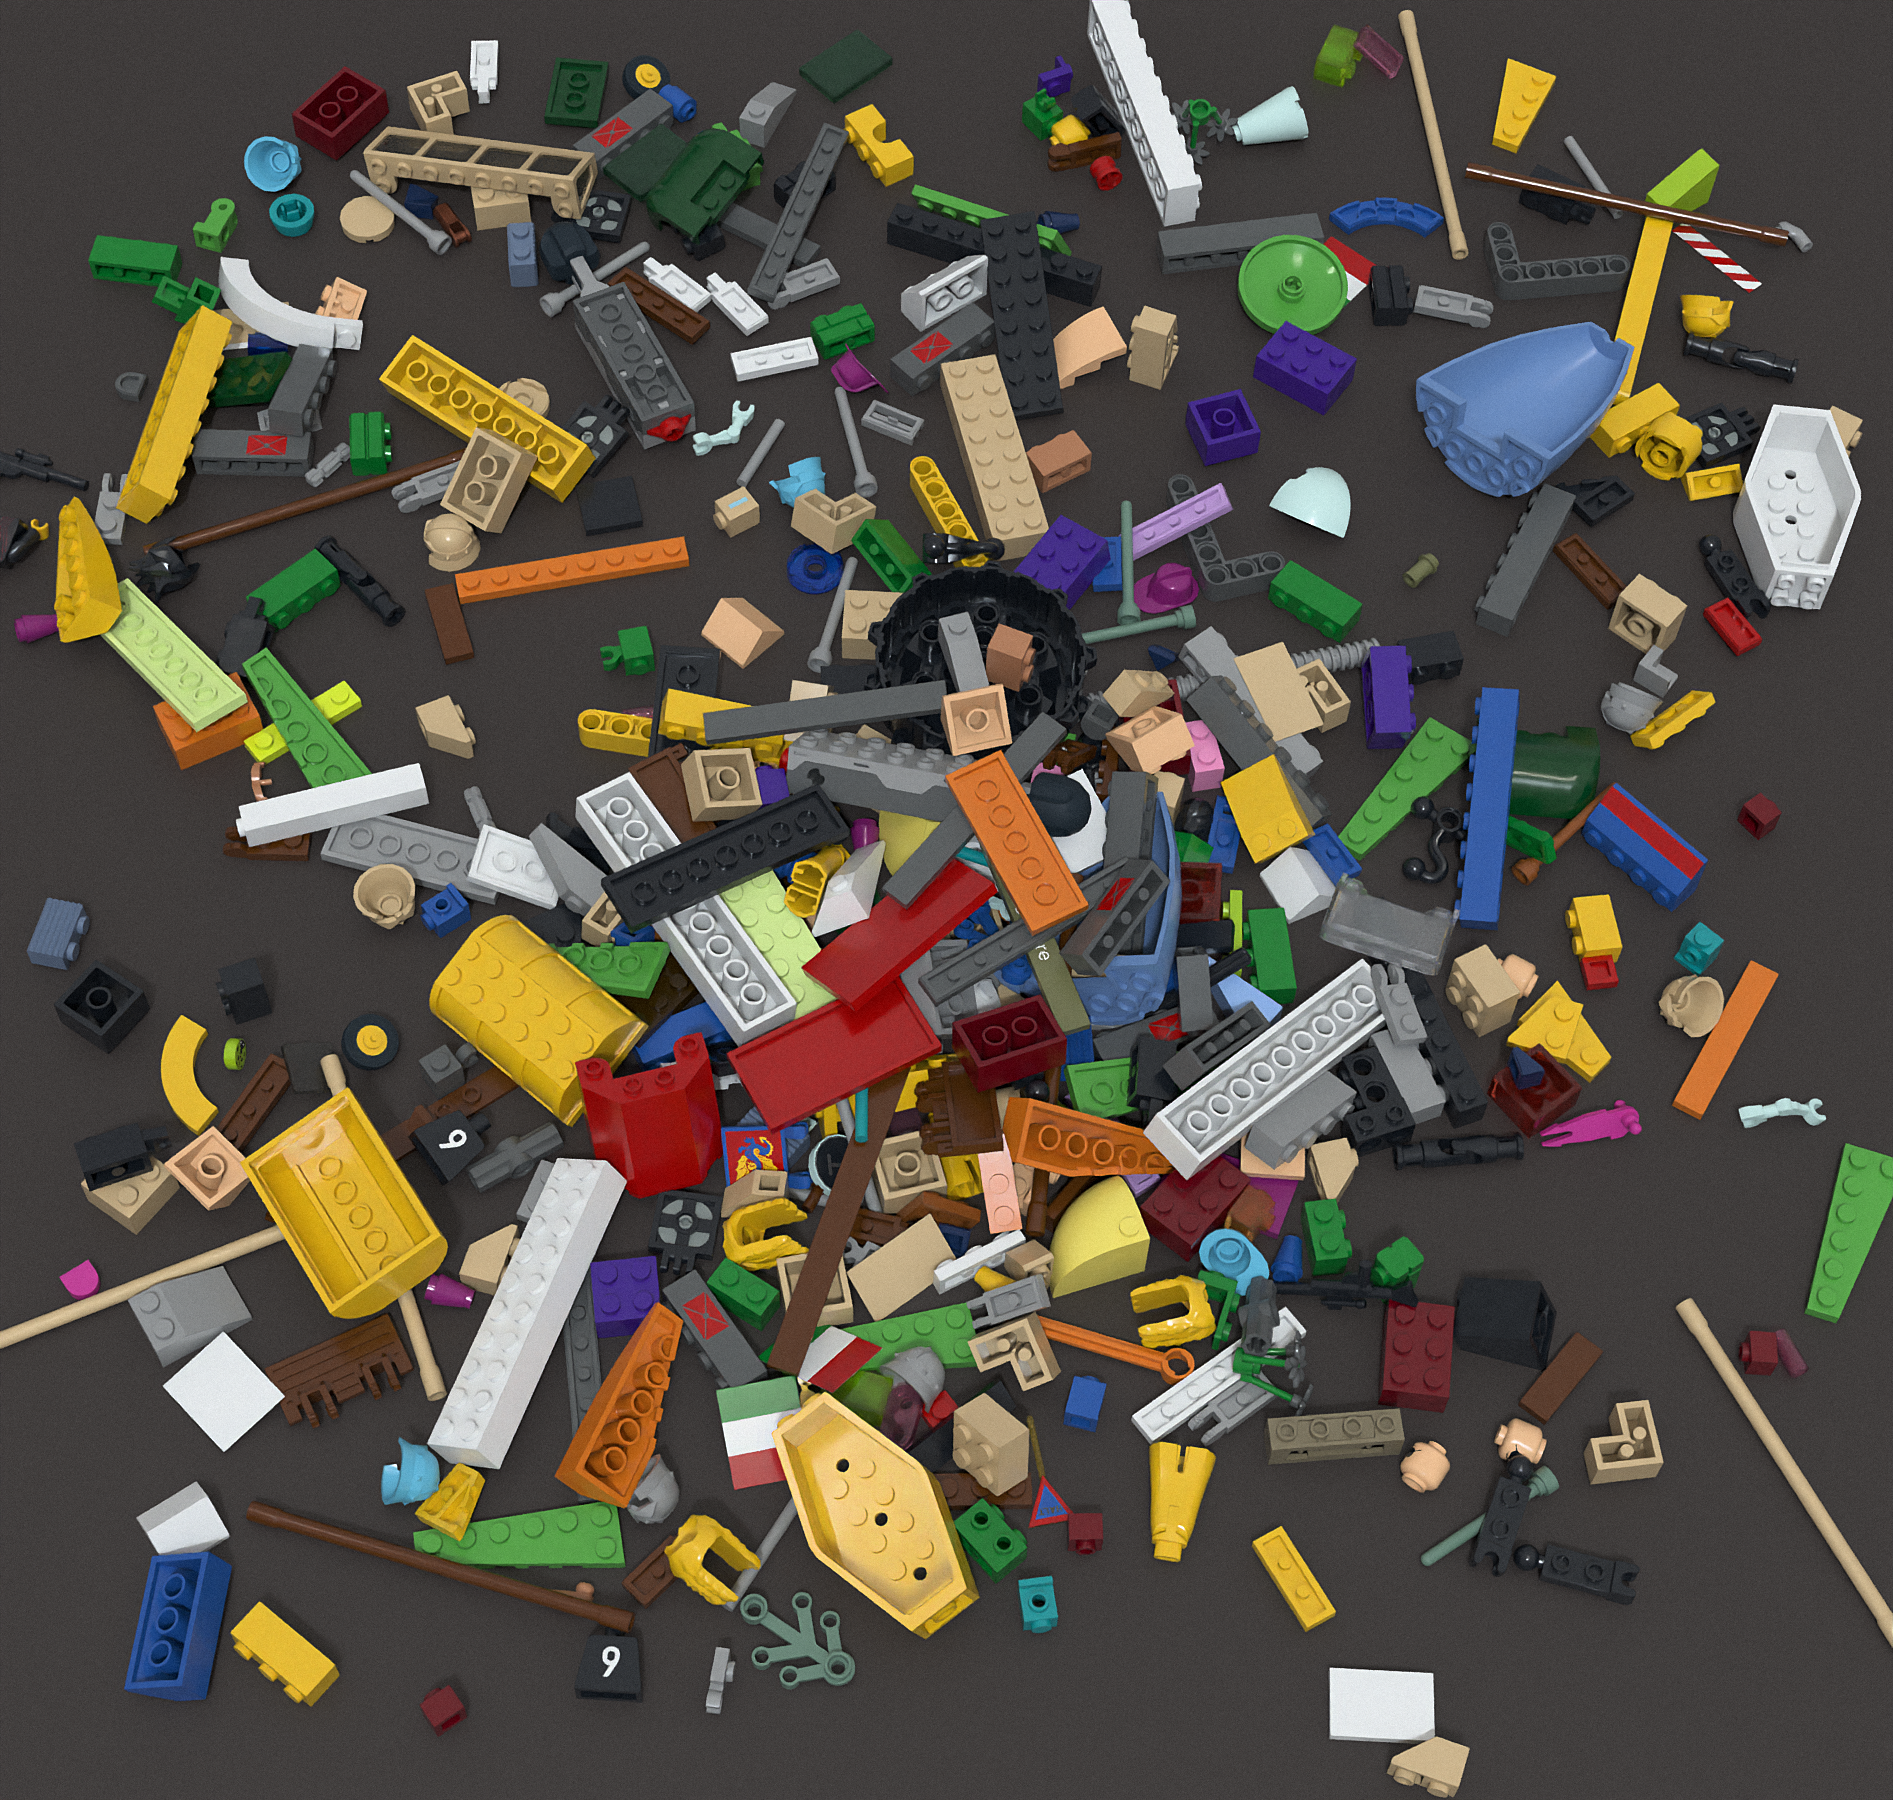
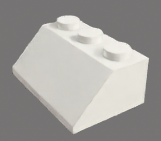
[901,255,988,332]

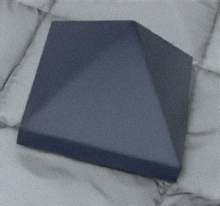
[1148,644,1181,671]
[939,1222,971,1259]

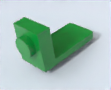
[1198,1270,1241,1351]

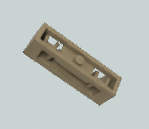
[1263,1408,1405,1465]

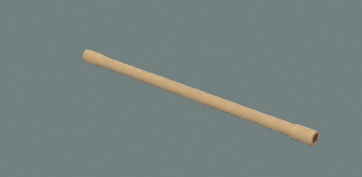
[1398,10,1469,260]
[320,1054,447,1401]
[0,1225,285,1349]
[1675,1298,1893,1648]

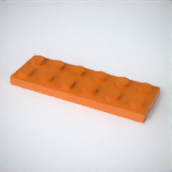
[945,750,1089,936]

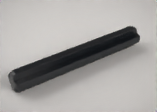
[1144,947,1252,1019]

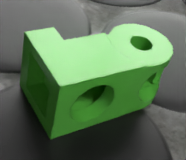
[193,198,238,253]

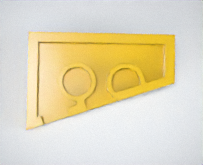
[1517,980,1611,1083]

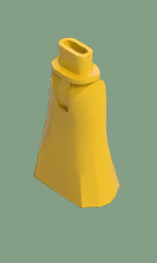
[784,846,845,918]
[928,1113,984,1201]
[1149,1442,1216,1562]

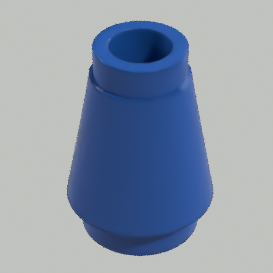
[1271,1235,1303,1282]

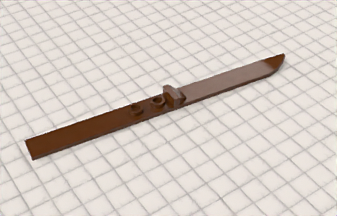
[264,1065,520,1223]
[767,1067,911,1377]

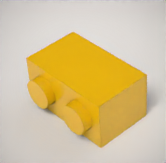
[1565,894,1623,963]

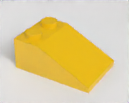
[1221,754,1316,863]

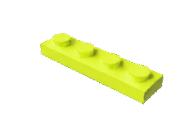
[244,681,362,765]

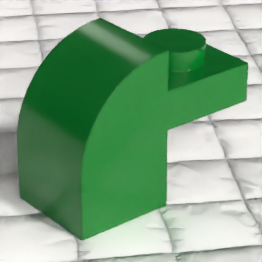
[152,276,222,324]

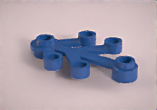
[953,901,1032,985]

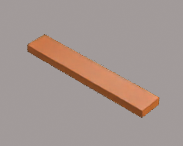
[1672,960,1779,1120]

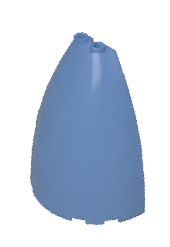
[1416,322,1635,497]
[993,791,1182,1026]

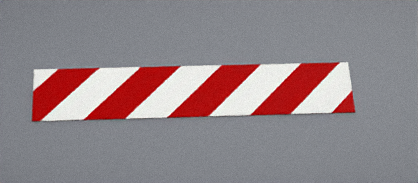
[1672,224,1762,293]

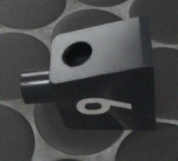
[408,1110,491,1186]
[574,1626,643,1703]

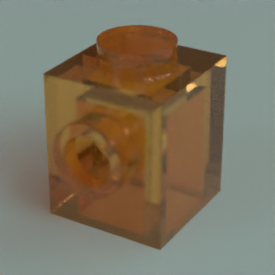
[1224,1185,1276,1243]

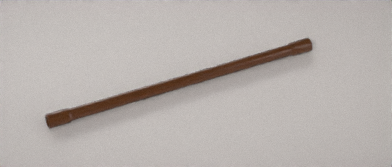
[1464,162,1789,247]
[142,447,467,556]
[1025,873,1084,1237]
[246,1501,635,1633]

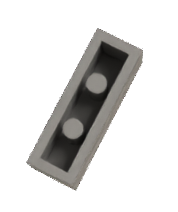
[1367,1029,1446,1124]

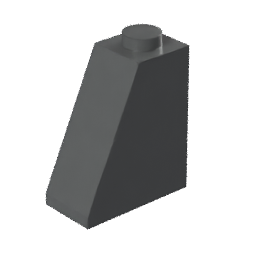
[1172,946,1213,1036]

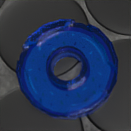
[787,542,843,594]

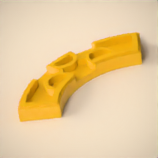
[161,1015,219,1136]

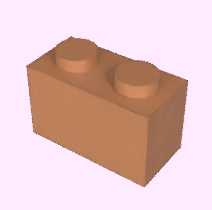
[1026,430,1092,493]
[986,624,1036,692]

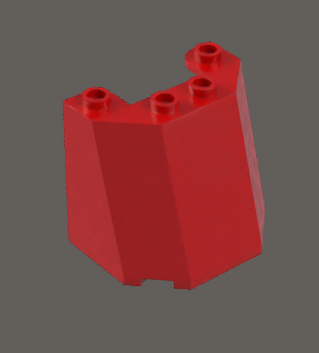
[575,1032,723,1199]

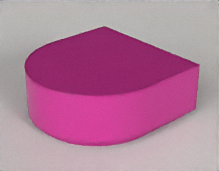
[59,1260,101,1300]

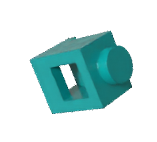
[1674,922,1724,977]
[1017,1576,1058,1633]

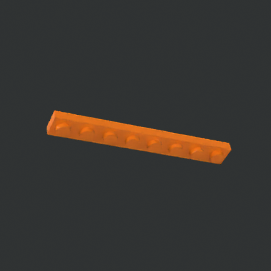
[455,536,689,604]

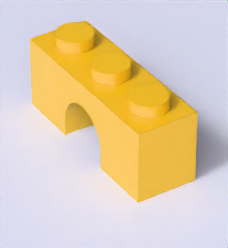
[843,104,914,187]

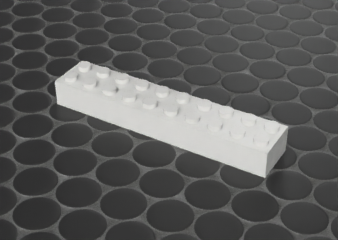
[1087,0,1202,227]
[575,772,797,1047]
[1143,959,1387,1180]
[427,1158,627,1469]

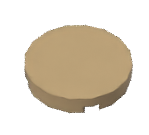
[340,196,395,243]
[499,378,550,418]

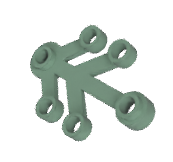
[740,1592,855,1690]

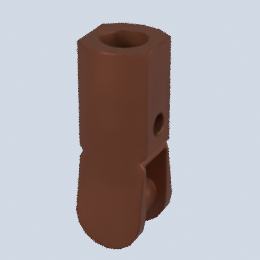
[433,202,472,248]

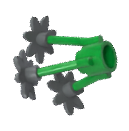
[1171,99,1238,165]
[1233,1330,1313,1416]

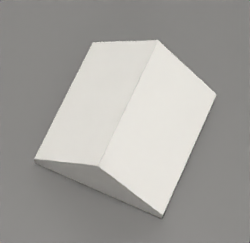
[1260,847,1342,924]
[136,1481,230,1555]

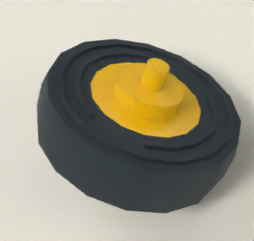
[622,55,670,99]
[341,1014,399,1071]

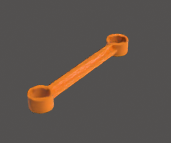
[1004,1315,1195,1386]

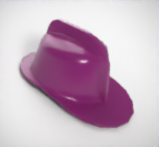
[831,343,889,394]
[1134,563,1199,614]

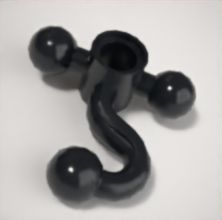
[922,533,1005,564]
[1402,796,1468,884]

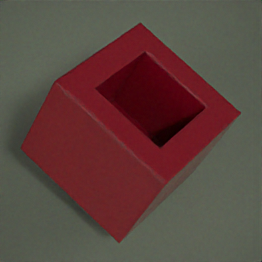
[1737,792,1782,840]
[1738,1331,1778,1376]
[1066,1513,1103,1555]
[419,1685,467,1737]

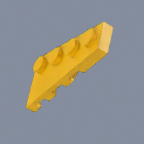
[1492,58,1557,153]

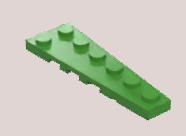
[242,648,372,789]

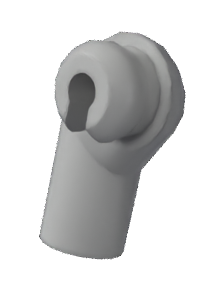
[1775,221,1813,253]

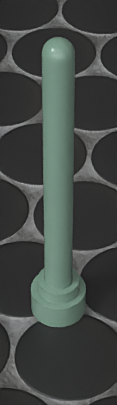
[1117,500,1141,625]
[1082,605,1196,644]
[1421,1466,1559,1566]

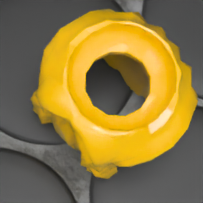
[722,1198,809,1271]
[1130,1275,1217,1349]
[664,1514,761,1605]

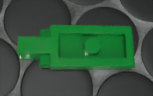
[1506,815,1557,864]

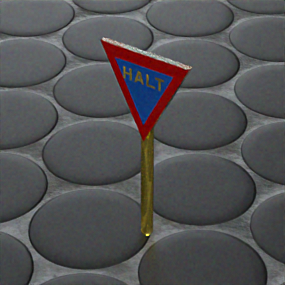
[1027,1415,1074,1529]

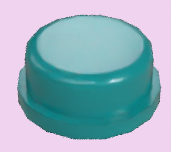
[269,194,315,237]

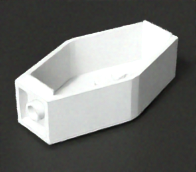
[1733,404,1861,609]

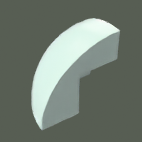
[1269,467,1351,538]

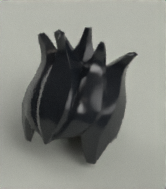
[128,535,200,603]

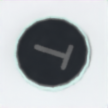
[808,1134,848,1196]

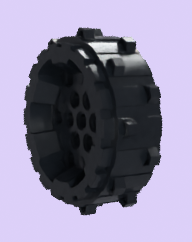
[864,560,1097,763]

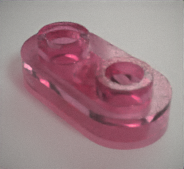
[880,1385,923,1450]

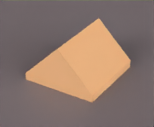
[701,598,784,669]
[941,683,1012,756]
[164,1126,250,1211]

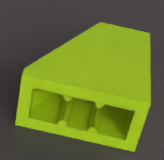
[1645,149,1720,217]

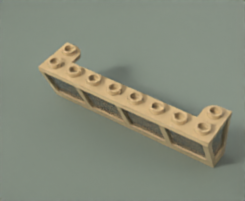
[363,126,598,219]

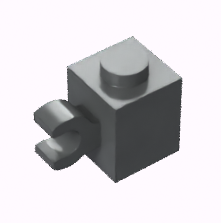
[418,1042,479,1100]

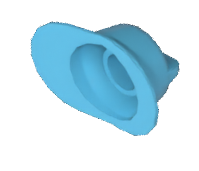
[1199,1228,1269,1296]

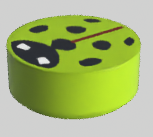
[224,1038,246,1070]

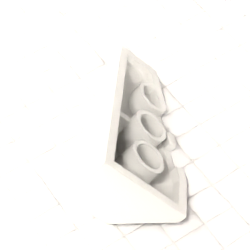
[812,840,886,937]

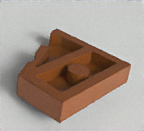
[895,1191,981,1229]

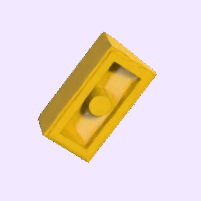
[1680,464,1743,501]

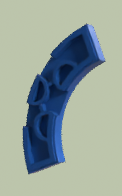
[1329,197,1444,238]

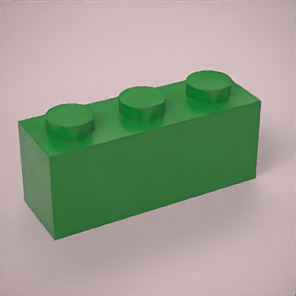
[88,235,182,287]
[851,519,933,593]
[246,549,341,633]
[1268,560,1363,643]
[1242,908,1297,1004]

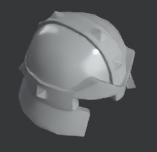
[1600,682,1663,734]
[879,1346,945,1413]
[627,1454,680,1524]

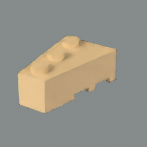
[1127,306,1179,390]

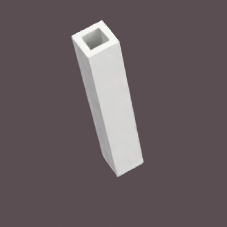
[236,763,429,847]

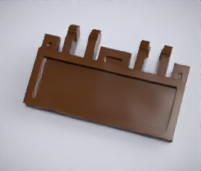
[628,743,721,843]
[914,1061,1004,1158]
[264,1313,414,1429]

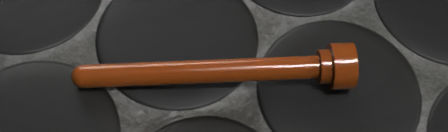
[1511,782,1616,886]

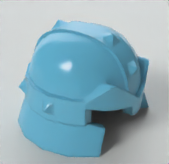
[244,136,302,192]
[769,457,826,508]
[381,1437,440,1506]

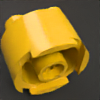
[1635,412,1703,480]

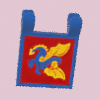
[721,1121,813,1189]

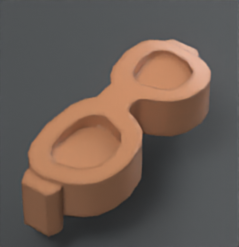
[251,762,272,802]

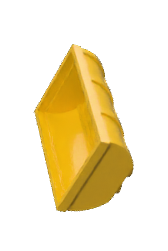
[429,915,649,1127]
[240,1087,448,1319]

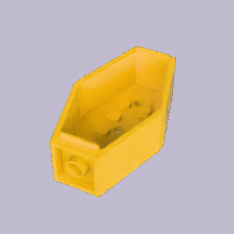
[771,1391,980,1640]

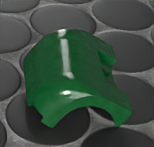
[645,128,764,246]
[1476,718,1600,819]

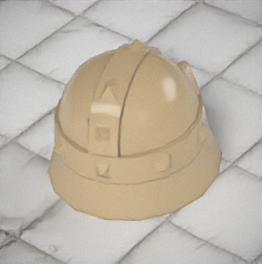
[423,514,481,572]
[353,864,415,929]
[1659,974,1724,1037]

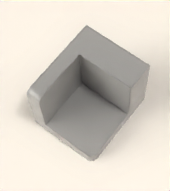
[1633,645,1678,698]

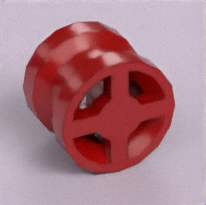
[1089,156,1123,191]

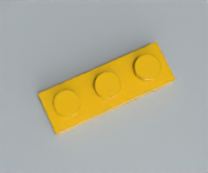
[1630,690,1716,749]
[1252,1526,1336,1632]

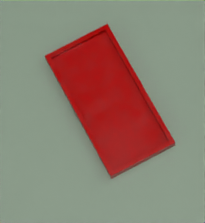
[801,858,998,1012]
[726,976,942,1135]

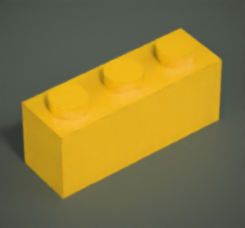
[1590,383,1680,458]
[230,1601,340,1707]

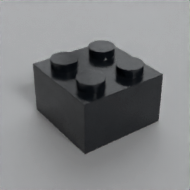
[53,960,150,1054]

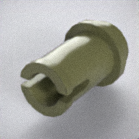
[1402,553,1439,588]

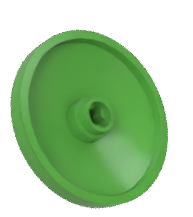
[1237,235,1348,335]

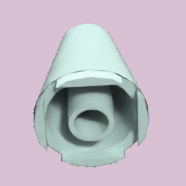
[1232,86,1309,145]

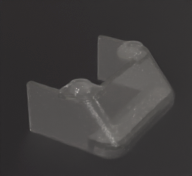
[1319,872,1461,975]

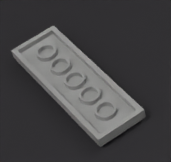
[320,815,500,905]

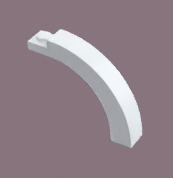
[218,257,363,350]

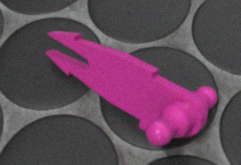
[1539,1100,1642,1147]

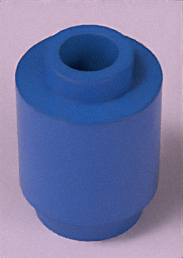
[659,84,697,122]

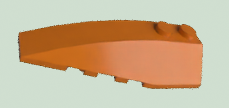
[1002,1097,1175,1177]
[554,1302,683,1508]

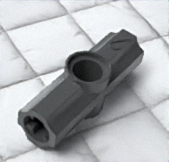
[466,1121,564,1193]
[1238,1276,1280,1357]

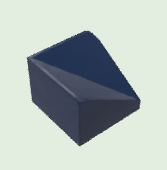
[404,184,439,219]
[1507,1047,1545,1090]

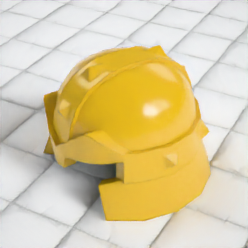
[1680,295,1734,338]

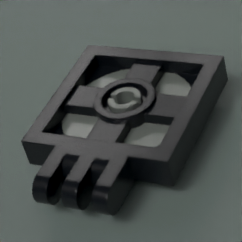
[551,187,632,243]
[561,394,630,478]
[1684,402,1761,469]
[648,1190,723,1275]

